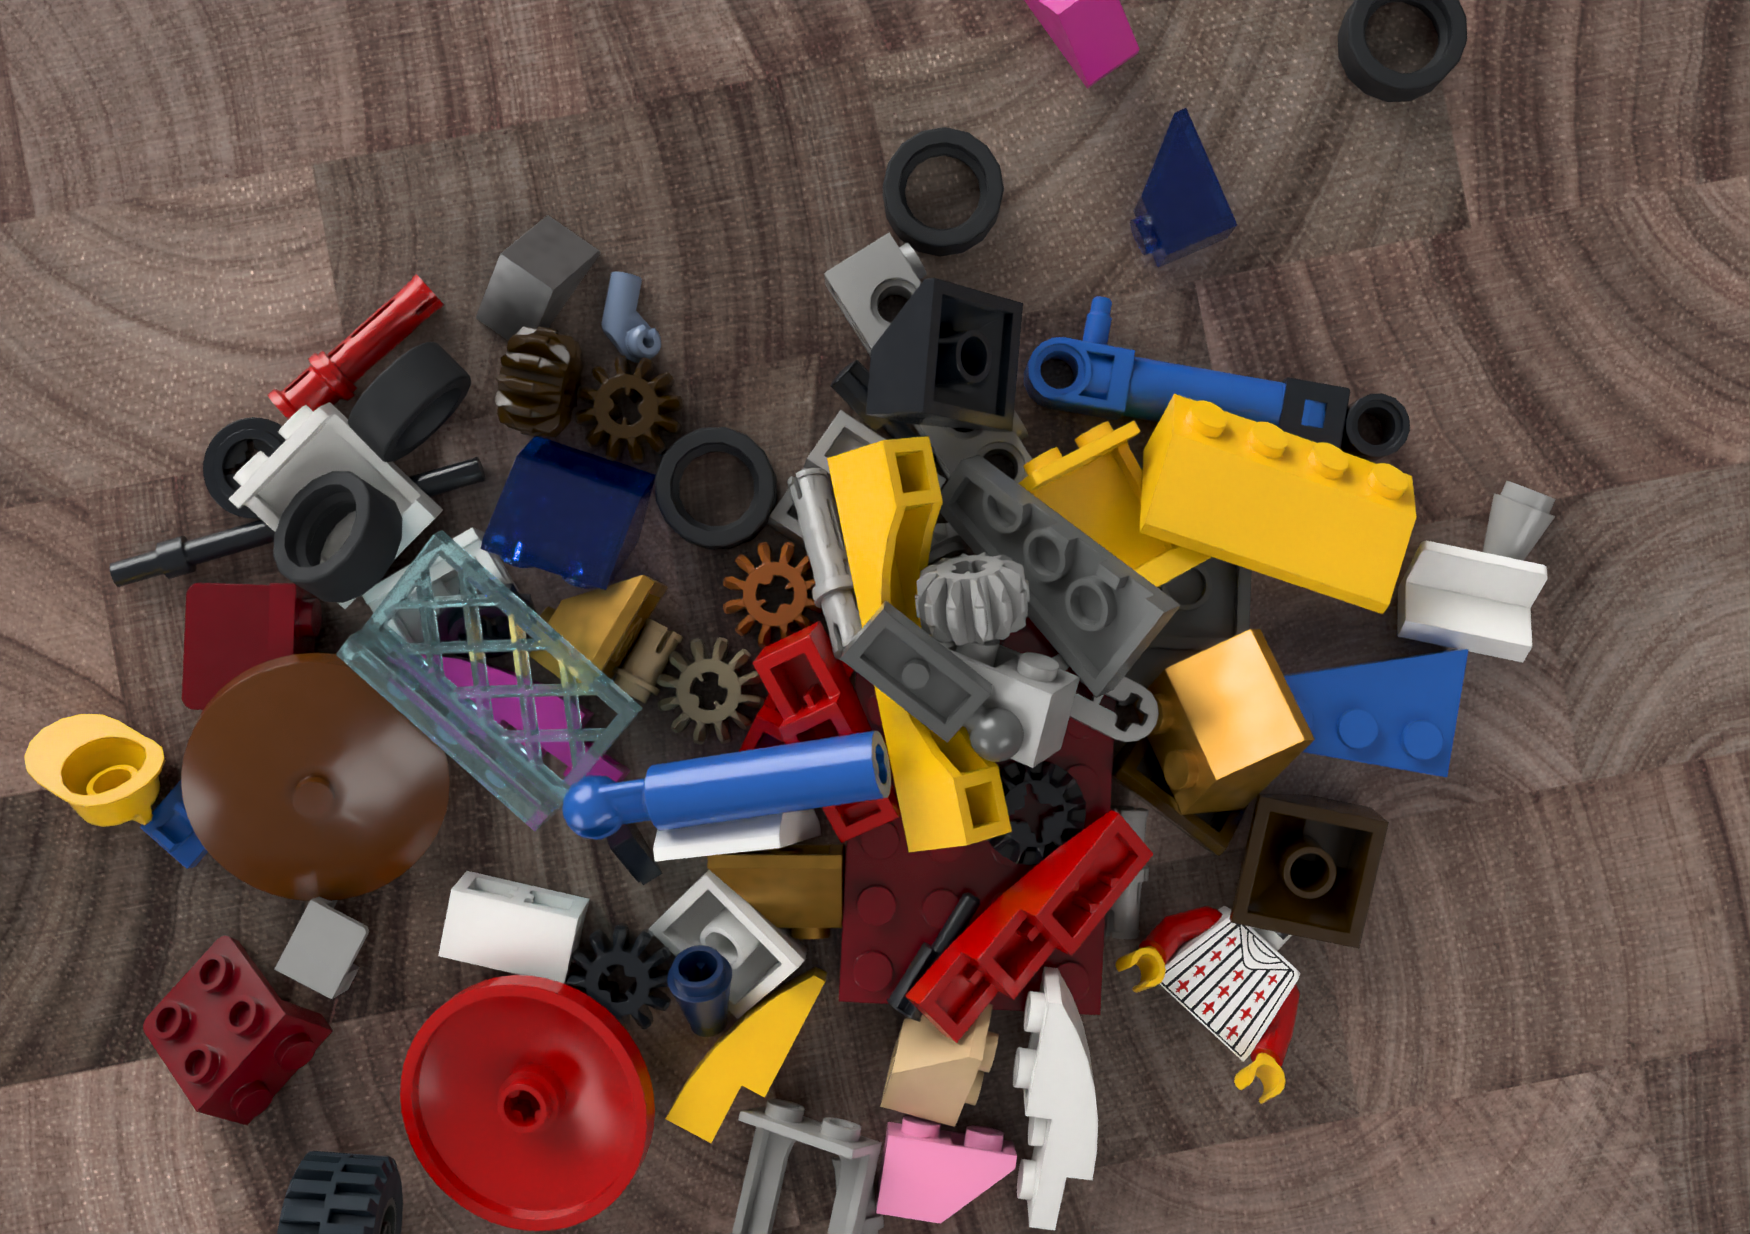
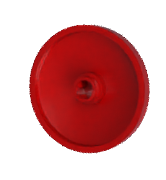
[400,975,655,1231]

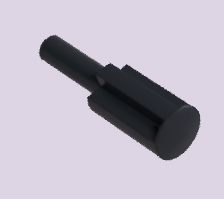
[830,360,937,462]
[887,892,981,1022]

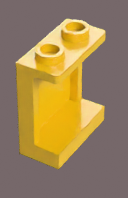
[1018,421,1211,587]

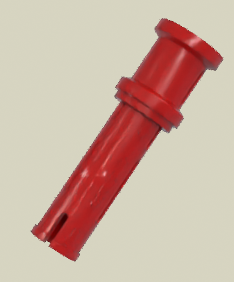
[267,274,444,420]

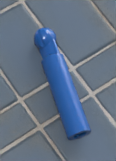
[562,731,891,840]

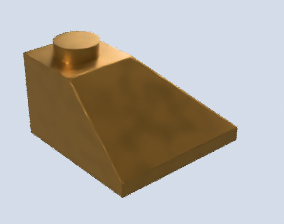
[528,575,668,696]
[707,844,844,939]

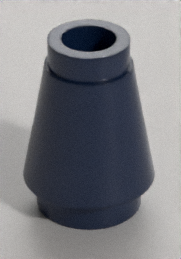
[667,945,732,1037]

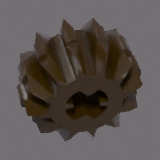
[494,326,584,438]
[575,356,684,465]

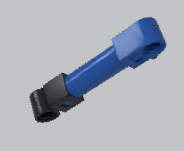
[1024,296,1410,462]

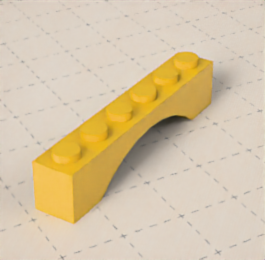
[827,436,1012,852]

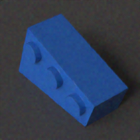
[1283,649,1469,777]

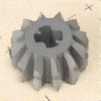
[915,552,1030,646]

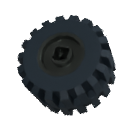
[277,1151,403,1234]

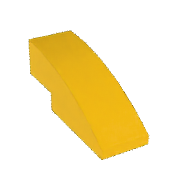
[665,967,827,1143]

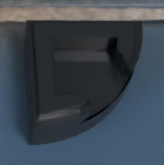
[606,823,662,885]

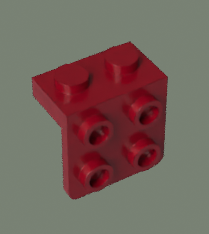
[182,583,322,710]
[143,936,333,1126]

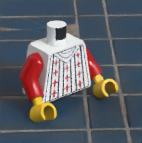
[1115,906,1300,1104]

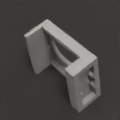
[729,1099,882,1234]

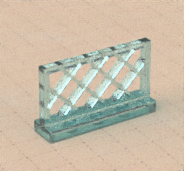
[336,530,642,831]

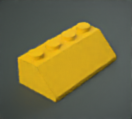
[1140,394,1416,614]

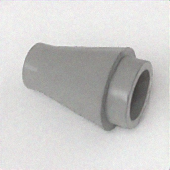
[1482,481,1556,561]

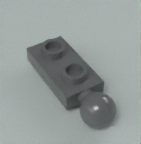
[840,601,1024,762]

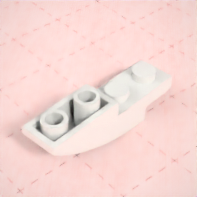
[1013,967,1098,1230]

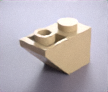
[880,1004,999,1127]

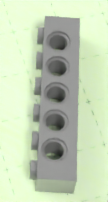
[824,232,1032,483]

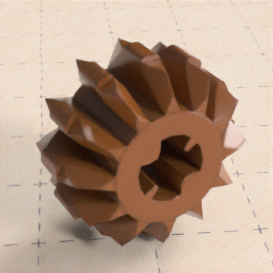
[723,542,823,648]

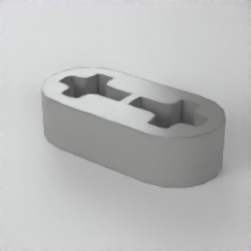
[1052,654,1159,742]

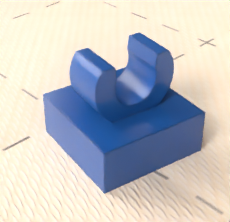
[140,780,208,869]

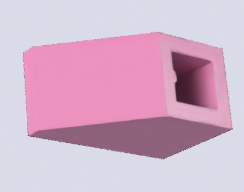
[876,1116,1017,1224]

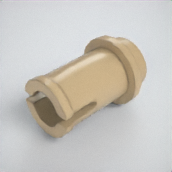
[612,618,683,704]

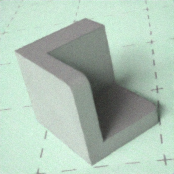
[274,897,369,999]

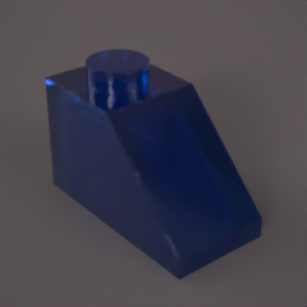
[1130,108,1237,268]

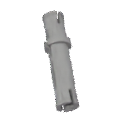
[787,468,862,660]

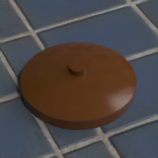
[181,653,451,901]

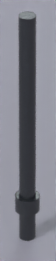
[109,457,485,587]

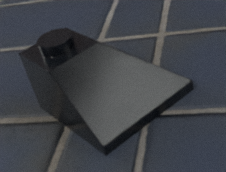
[866,278,1023,432]

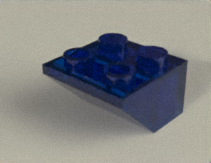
[481,437,656,590]

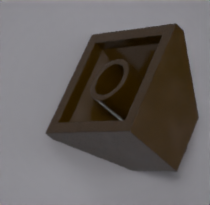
[1229,794,1389,949]

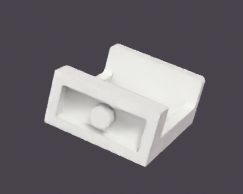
[229,402,443,609]

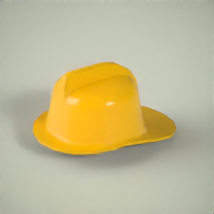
[24,714,165,827]

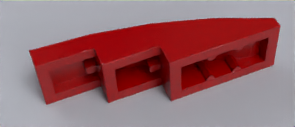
[905,810,1154,1043]

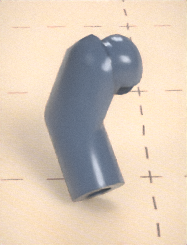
[601,271,661,363]

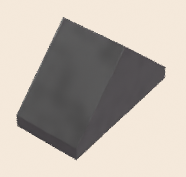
[476,215,601,341]

